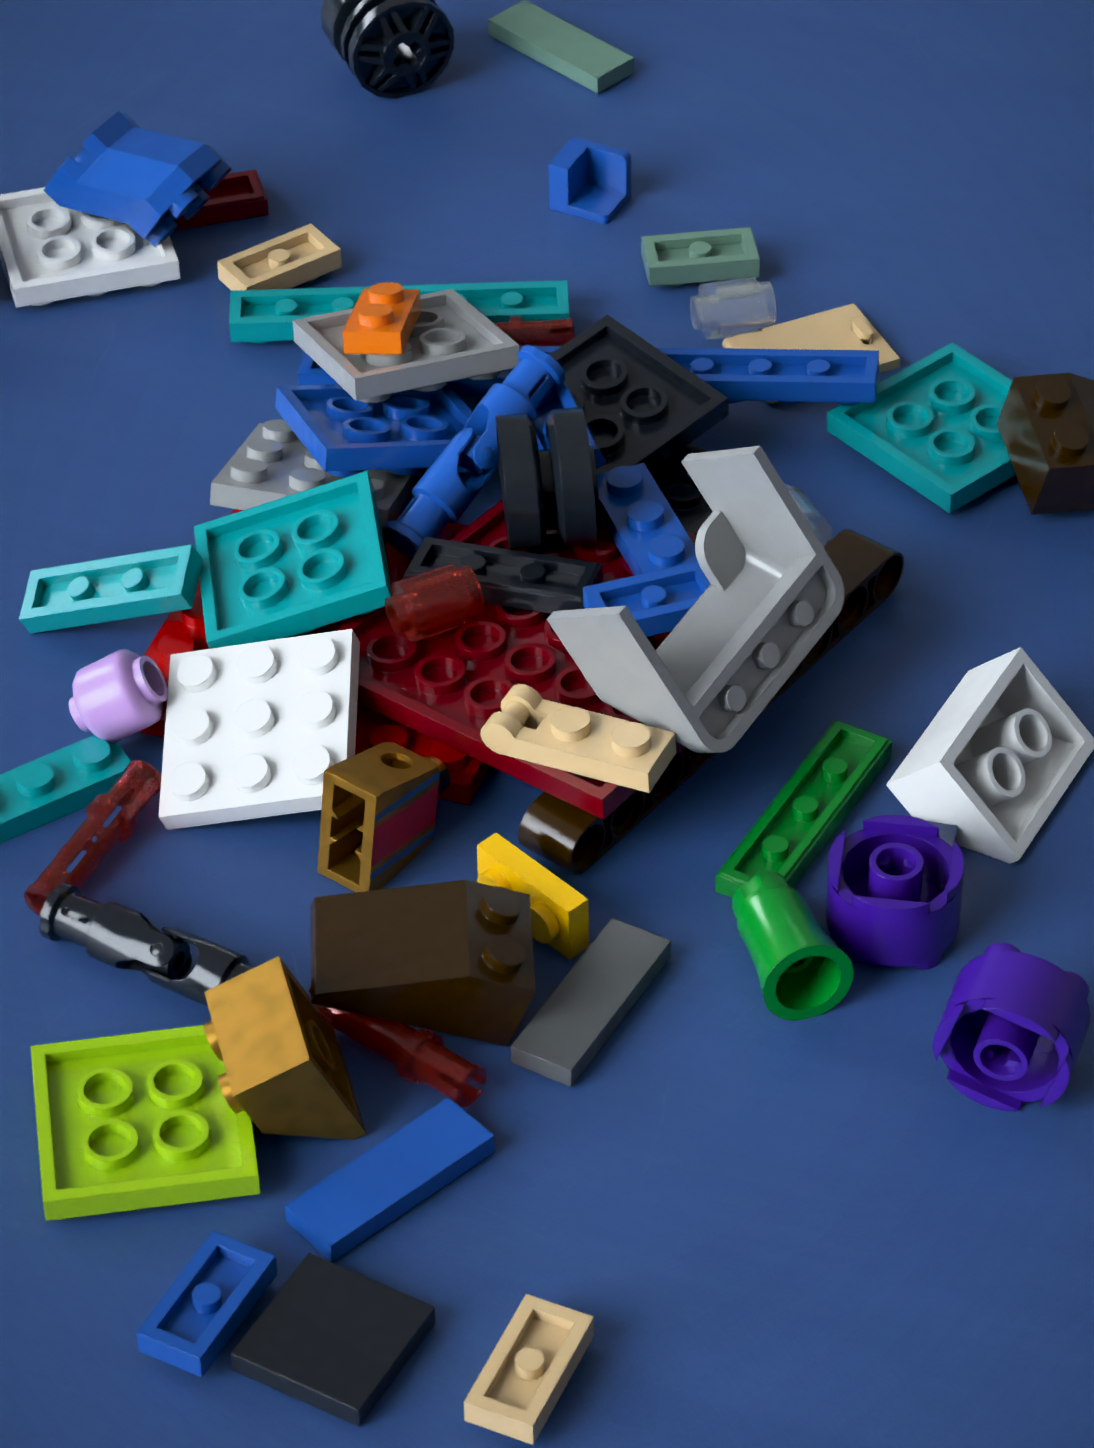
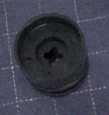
[321,0,454,99]

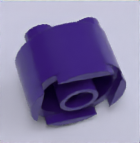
[826,815,964,970]
[932,943,1090,1111]

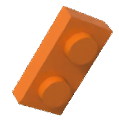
[342,282,421,354]

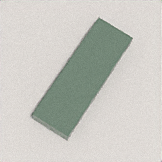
[488,0,634,94]

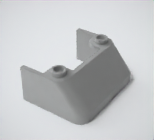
[547,446,844,753]

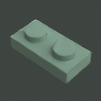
[641,227,760,287]

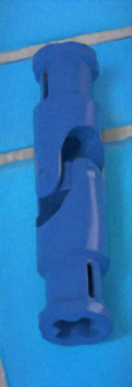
[382,345,566,560]

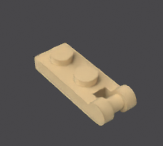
[480,684,676,793]

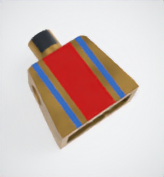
[317,742,451,892]

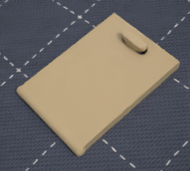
[722,303,900,404]

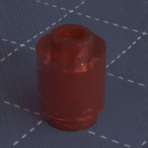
[385,563,484,642]

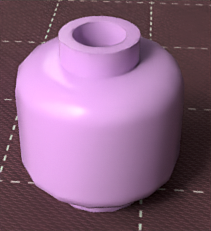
[69,649,168,743]

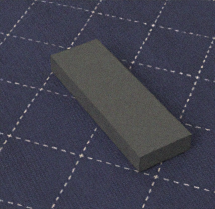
[511,918,671,1087]

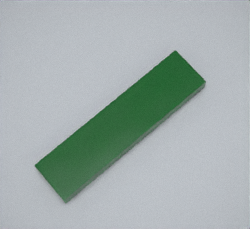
[715,720,892,898]

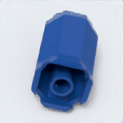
[43,111,232,248]

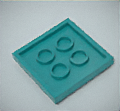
[826,342,1016,513]
[194,471,394,649]

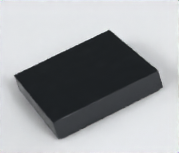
[230,1253,435,1427]

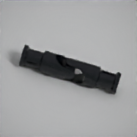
[40,882,296,1006]

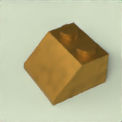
[204,956,367,1140]

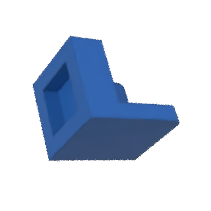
[548,137,631,224]

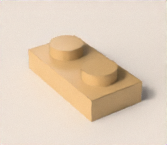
[217,223,342,291]
[464,1294,594,1445]

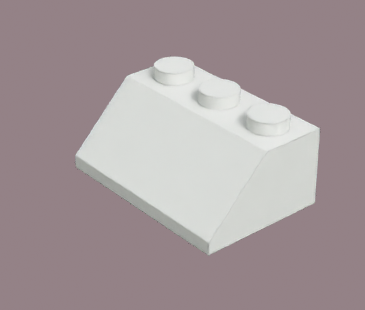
[886,647,1094,864]

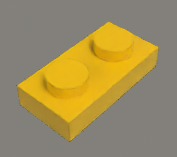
[477,832,589,960]

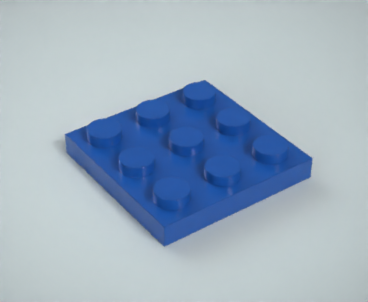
[275,383,473,477]

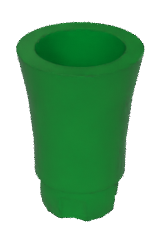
[732,872,854,1021]

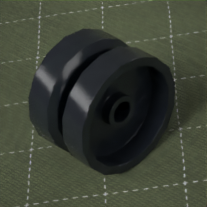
[495,407,599,551]

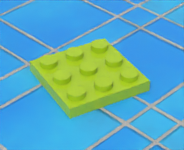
[30,1025,260,1221]

